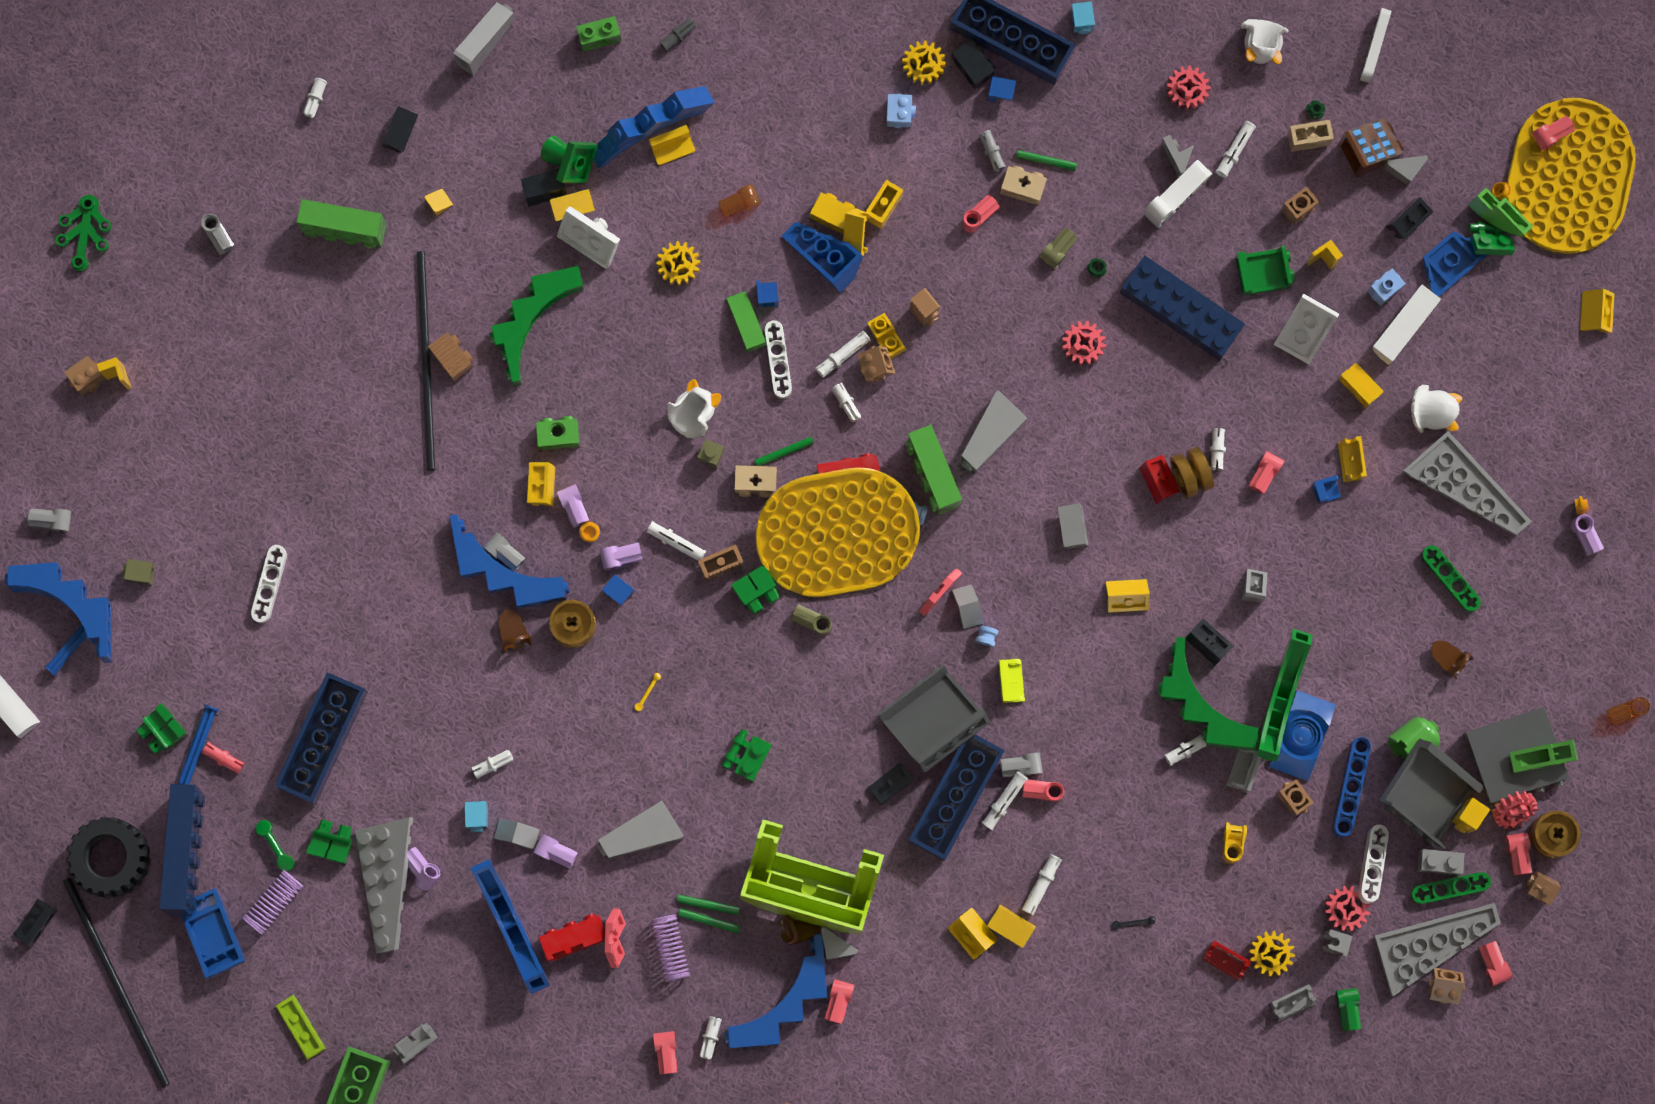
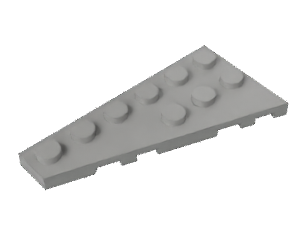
[1402,431,1532,536]
[355,817,413,954]
[1374,903,1501,997]

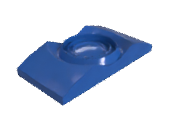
[1269,690,1336,782]
[181,888,246,979]

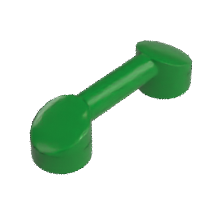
[255,820,295,872]

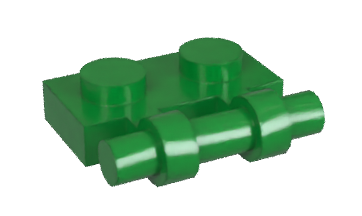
[1468,222,1515,256]
[722,729,772,782]

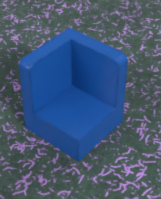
[988,76,1016,102]
[756,280,779,308]
[1312,475,1341,504]
[602,574,635,605]

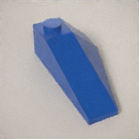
[782,222,863,293]

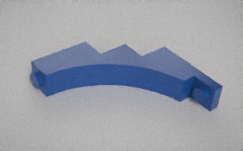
[450,514,570,609]
[5,562,112,663]
[724,934,827,1048]

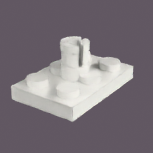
[557,206,620,269]
[1274,294,1339,364]

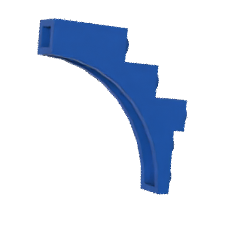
[594,86,715,168]
[470,859,550,994]

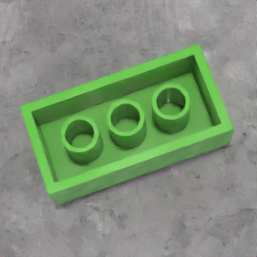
[297,199,386,249]
[905,425,962,515]
[327,1047,391,1104]

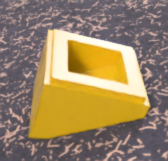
[424,189,453,216]

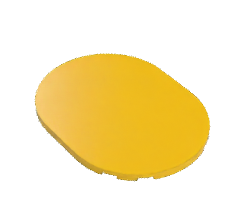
[1507,98,1636,254]
[756,468,920,597]

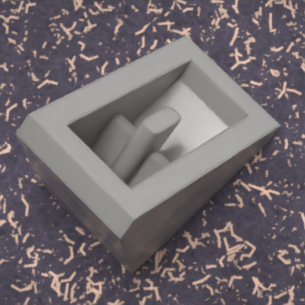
[1384,155,1428,186]
[1241,569,1267,604]
[952,584,983,629]
[494,819,540,849]
[821,927,858,960]

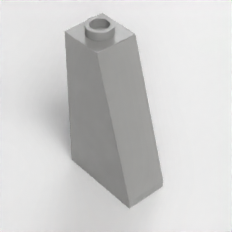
[453,2,515,76]
[961,390,1027,473]
[597,801,684,859]

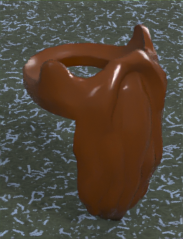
[499,609,532,652]
[1431,640,1474,679]
[777,915,820,945]

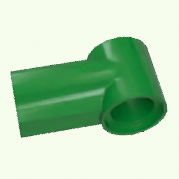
[1335,988,1361,1031]

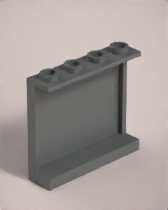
[878,664,991,773]
[1463,707,1569,807]
[1379,738,1484,849]

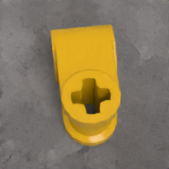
[1222,822,1247,864]

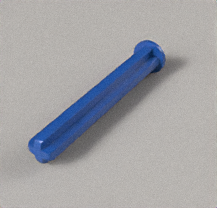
[43,624,87,676]
[178,704,219,785]

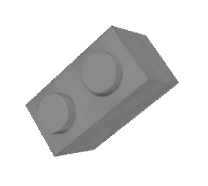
[1417,849,1465,876]

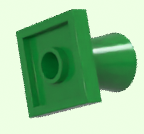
[541,136,598,183]

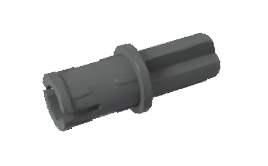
[659,18,696,52]

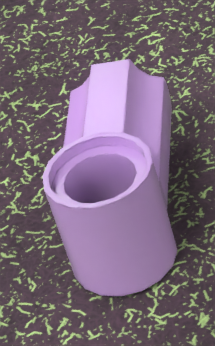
[557,484,590,528]
[1571,514,1604,556]
[600,542,643,571]
[533,834,578,869]
[407,847,440,891]

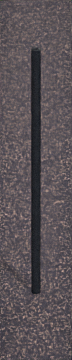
[417,251,435,471]
[63,878,170,1087]

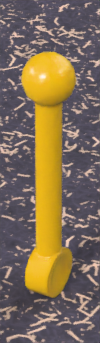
[635,673,661,711]

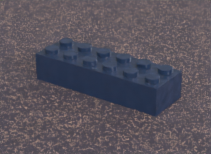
[950,0,1076,85]
[1120,255,1245,361]
[275,672,368,805]
[908,734,1005,862]
[160,784,205,916]

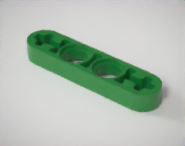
[1421,545,1481,612]
[1410,872,1491,904]

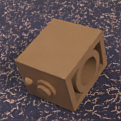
[1281,187,1319,225]
[857,346,895,382]
[64,355,105,395]
[1276,779,1314,817]
[1526,870,1561,905]
[1428,968,1465,1005]

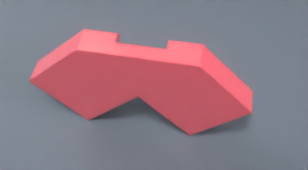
[919,569,962,617]
[605,909,626,968]

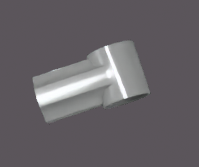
[201,214,235,255]
[28,509,71,532]
[483,532,526,572]
[1000,753,1043,777]

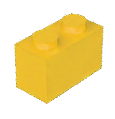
[866,180,903,229]
[810,192,855,235]
[1452,798,1490,834]

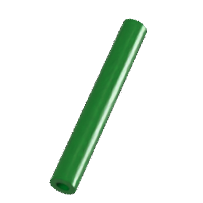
[1016,150,1077,171]
[755,436,814,466]
[677,894,739,915]
[678,908,740,934]

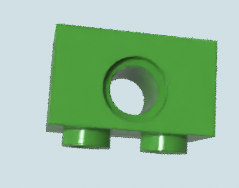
[576,16,622,52]
[536,416,580,450]

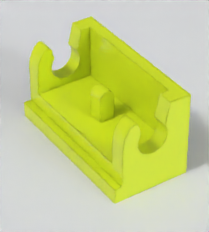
[998,659,1025,703]

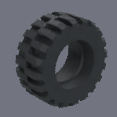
[66,817,151,898]

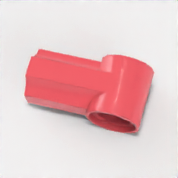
[1531,116,1575,151]
[962,195,1000,233]
[1249,451,1284,495]
[1023,780,1064,802]
[1505,832,1532,875]
[1478,941,1513,986]
[825,979,854,1024]
[653,1031,677,1074]

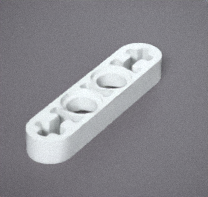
[1360,8,1391,83]
[765,321,792,399]
[251,545,287,623]
[1358,825,1389,904]

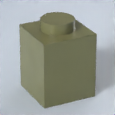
[698,439,725,469]
[122,559,156,585]

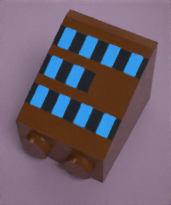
[1339,118,1403,178]

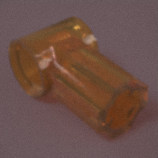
[718,184,762,219]
[1606,697,1650,727]

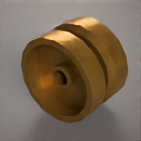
[1170,446,1215,499]
[549,599,596,648]
[1529,810,1581,858]

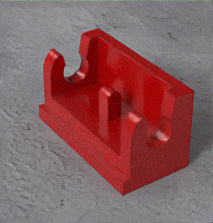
[1139,455,1180,504]
[1202,940,1251,981]

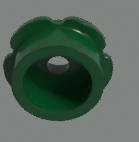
[1306,100,1326,119]
[1087,258,1107,278]

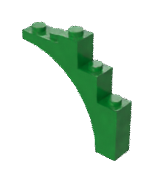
[489,266,584,386]
[1257,629,1313,762]
[1158,637,1259,752]

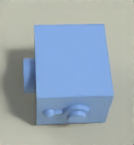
[887,94,916,128]
[1367,268,1406,307]

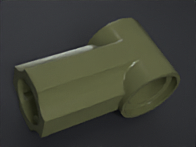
[1039,228,1078,270]
[791,604,833,636]

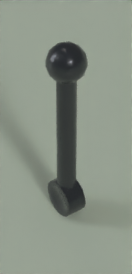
[1112,916,1156,929]

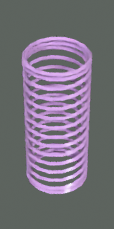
[242,870,303,934]
[650,914,690,982]

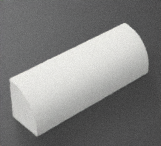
[1373,285,1441,365]
[0,675,40,738]

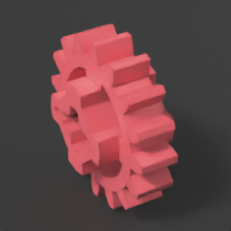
[1166,65,1211,110]
[1062,321,1106,366]
[1492,791,1538,829]
[1324,886,1371,931]

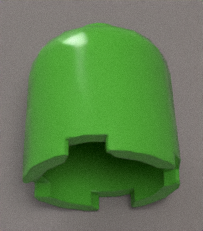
[1387,717,1440,760]

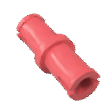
[202,742,245,774]

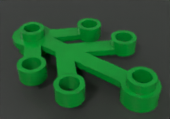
[55,195,112,272]

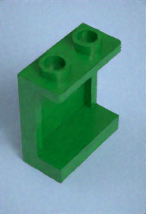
[1235,245,1295,296]

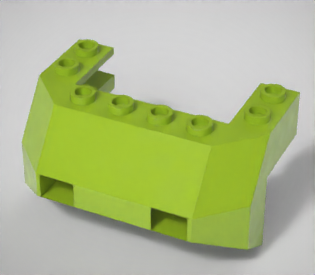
[740,820,884,935]

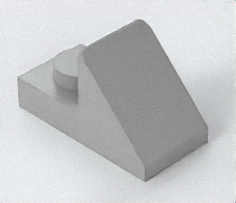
[1161,135,1194,177]

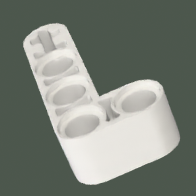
[1144,160,1212,228]

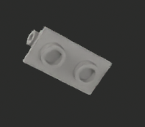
[393,1022,438,1064]

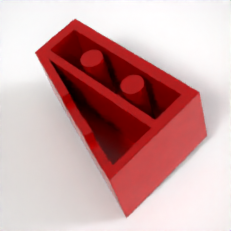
[816,453,880,474]
[539,913,605,962]

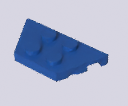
[1422,231,1488,297]

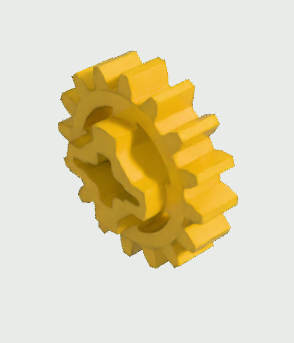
[902,41,946,85]
[656,241,701,286]
[1248,931,1295,977]

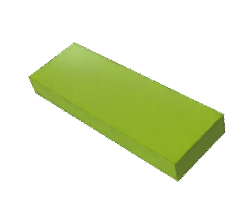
[275,995,326,1060]

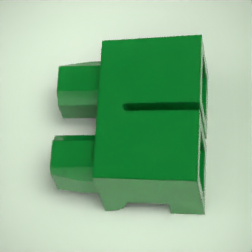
[731,565,779,615]
[136,703,188,754]
[306,819,353,864]

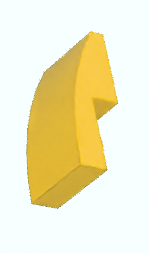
[867,313,906,359]

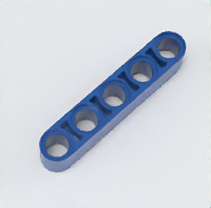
[1332,737,1371,838]

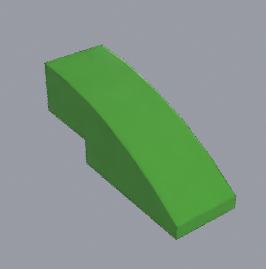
[1468,188,1533,237]
[726,291,766,353]
[1509,740,1579,773]

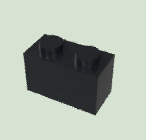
[951,39,995,90]

